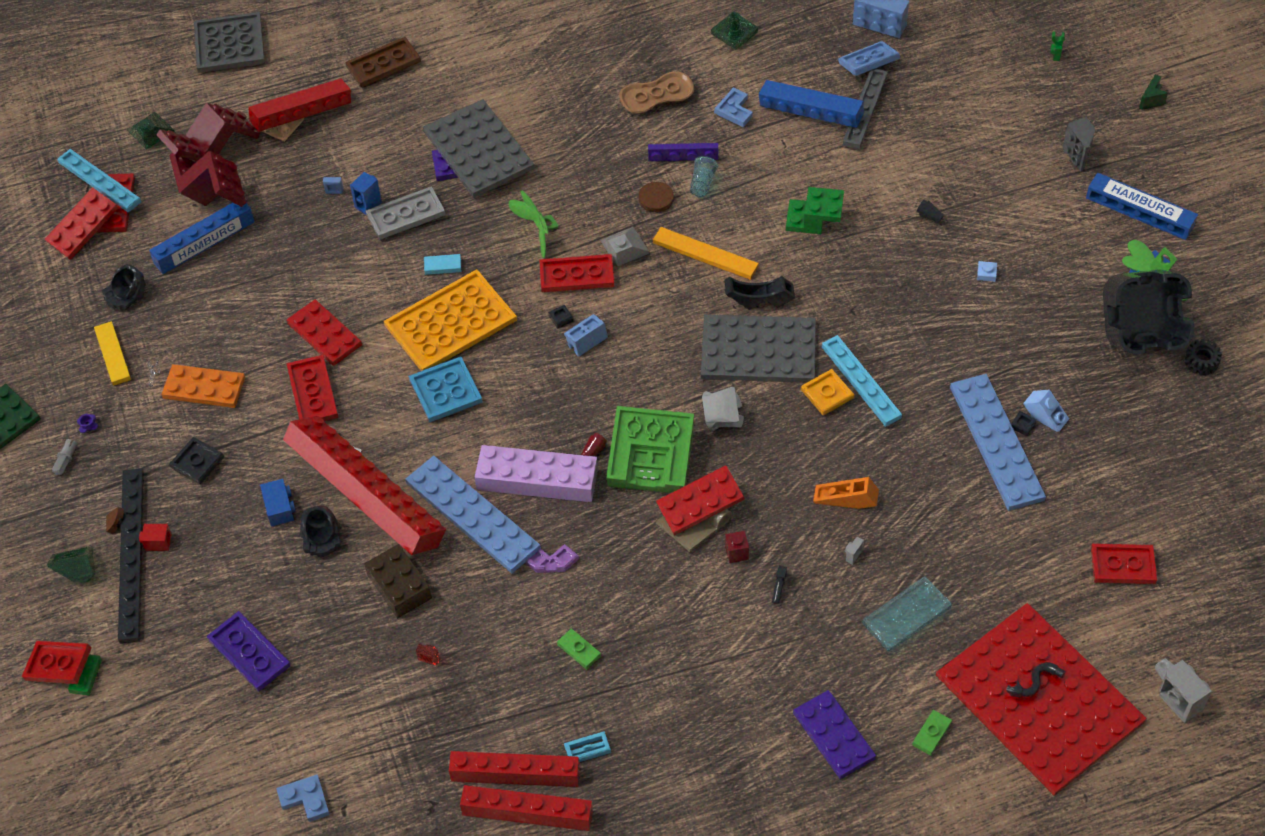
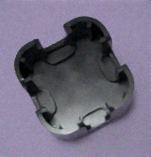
[1103,269,1194,354]

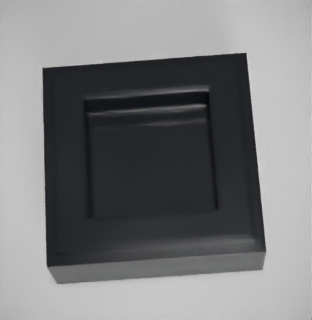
[548,305,573,329]
[1011,411,1037,436]

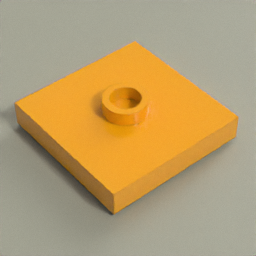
[801,369,854,416]

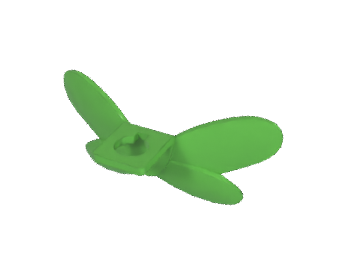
[509,191,558,258]
[1122,240,1187,301]

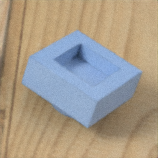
[977,261,997,282]

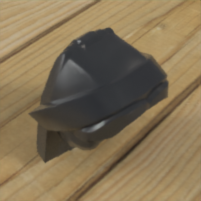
[102,264,146,310]
[299,506,342,557]

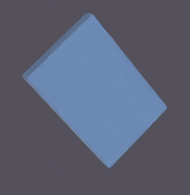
[838,41,900,76]

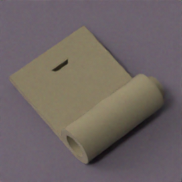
[656,509,732,552]

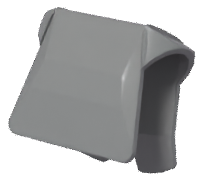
[702,387,744,432]

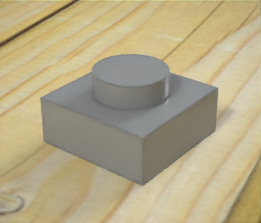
[845,537,864,565]

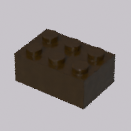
[364,544,432,619]

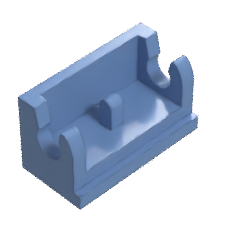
[564,314,608,356]

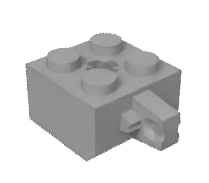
[1155,658,1212,723]

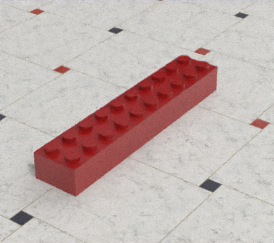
[283,416,446,555]

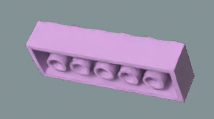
[475,445,598,502]

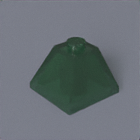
[127,111,175,150]
[47,545,95,583]

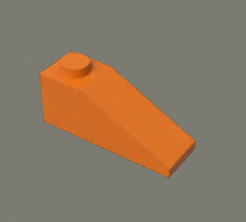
[813,477,879,509]

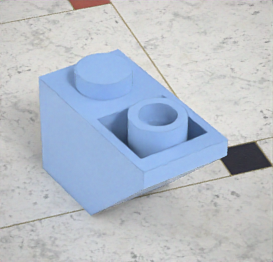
[1023,390,1069,432]

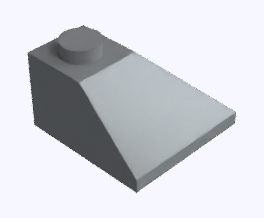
[601,227,649,267]

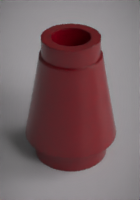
[581,433,607,457]

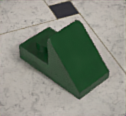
[1139,74,1168,110]

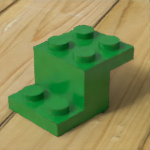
[786,187,844,234]

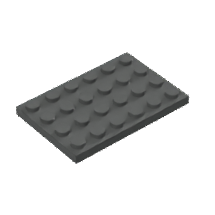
[423,99,535,198]
[701,314,816,383]

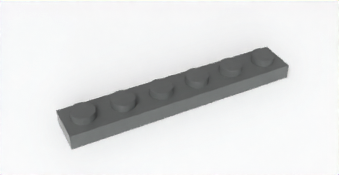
[843,69,888,150]

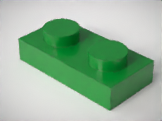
[68,654,102,696]

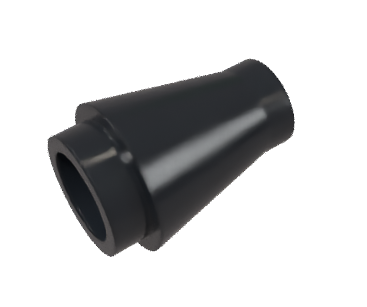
[916,200,945,223]

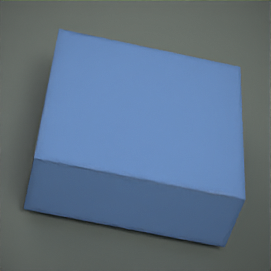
[323,177,344,194]

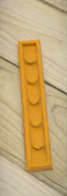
[653,227,759,280]

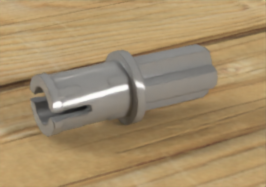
[52,439,78,475]

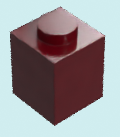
[725,531,749,563]

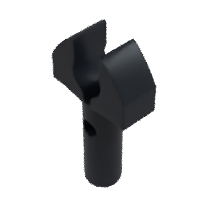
[772,565,787,604]

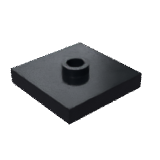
[169,437,224,484]

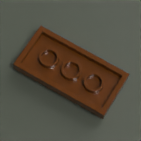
[345,37,421,88]

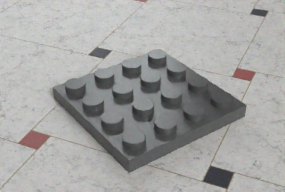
[194,12,265,73]

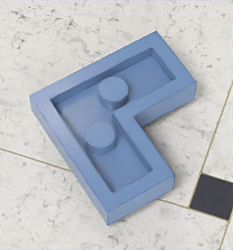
[714,87,753,127]
[276,774,330,822]

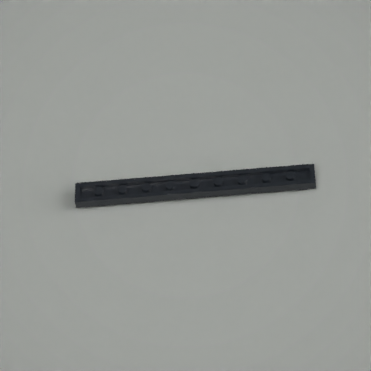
[118,468,144,644]

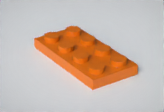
[161,364,245,408]

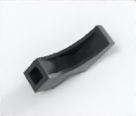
[724,276,795,310]

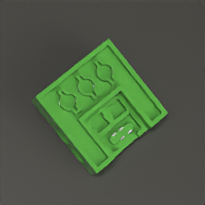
[606,406,695,493]

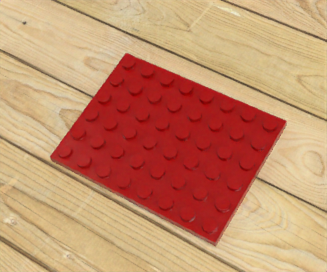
[936,603,1147,796]

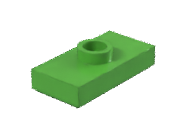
[557,628,601,670]
[912,710,952,756]

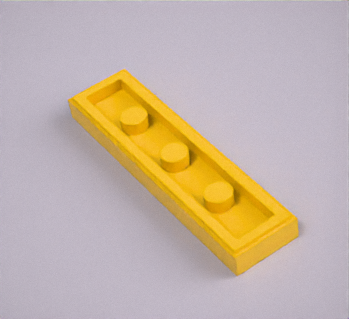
[94,321,131,386]

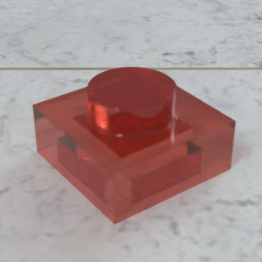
[416,644,440,666]

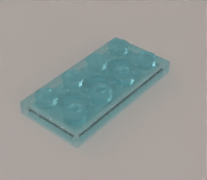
[862,576,952,652]

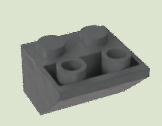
[1062,117,1095,171]

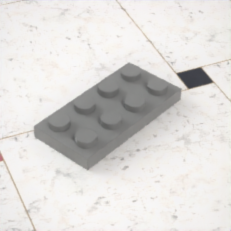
[366,186,446,240]

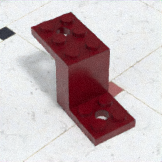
[157,103,260,161]
[169,151,246,207]

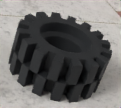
[1184,339,1222,376]

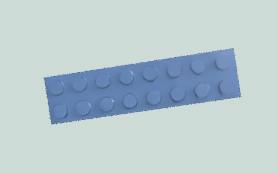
[950,374,1046,511]
[405,456,541,573]

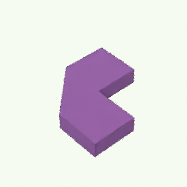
[525,544,579,573]

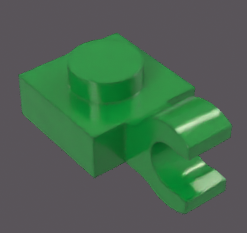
[1050,31,1065,61]

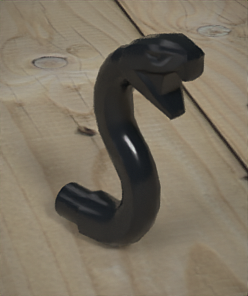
[1006,662,1066,698]

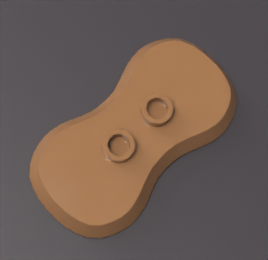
[619,71,694,114]

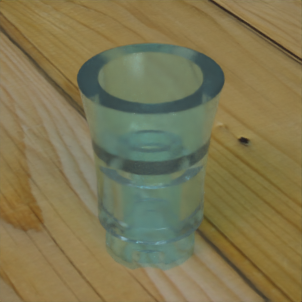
[690,156,718,198]

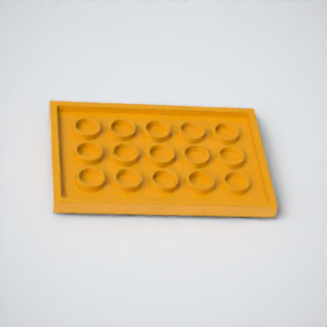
[384,269,517,371]

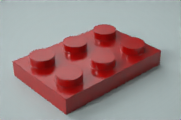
[1091,544,1157,584]
[22,641,92,684]

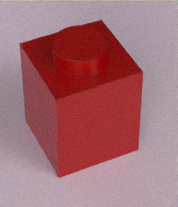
[139,524,172,551]

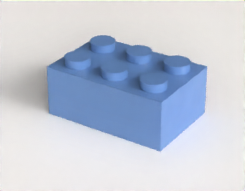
[853,0,909,38]

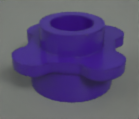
[77,414,98,433]

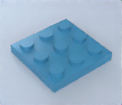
[409,357,483,422]

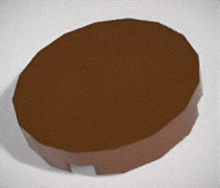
[639,182,674,212]

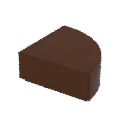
[106,507,124,534]

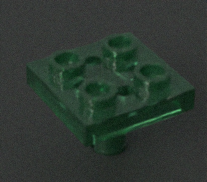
[711,11,758,50]

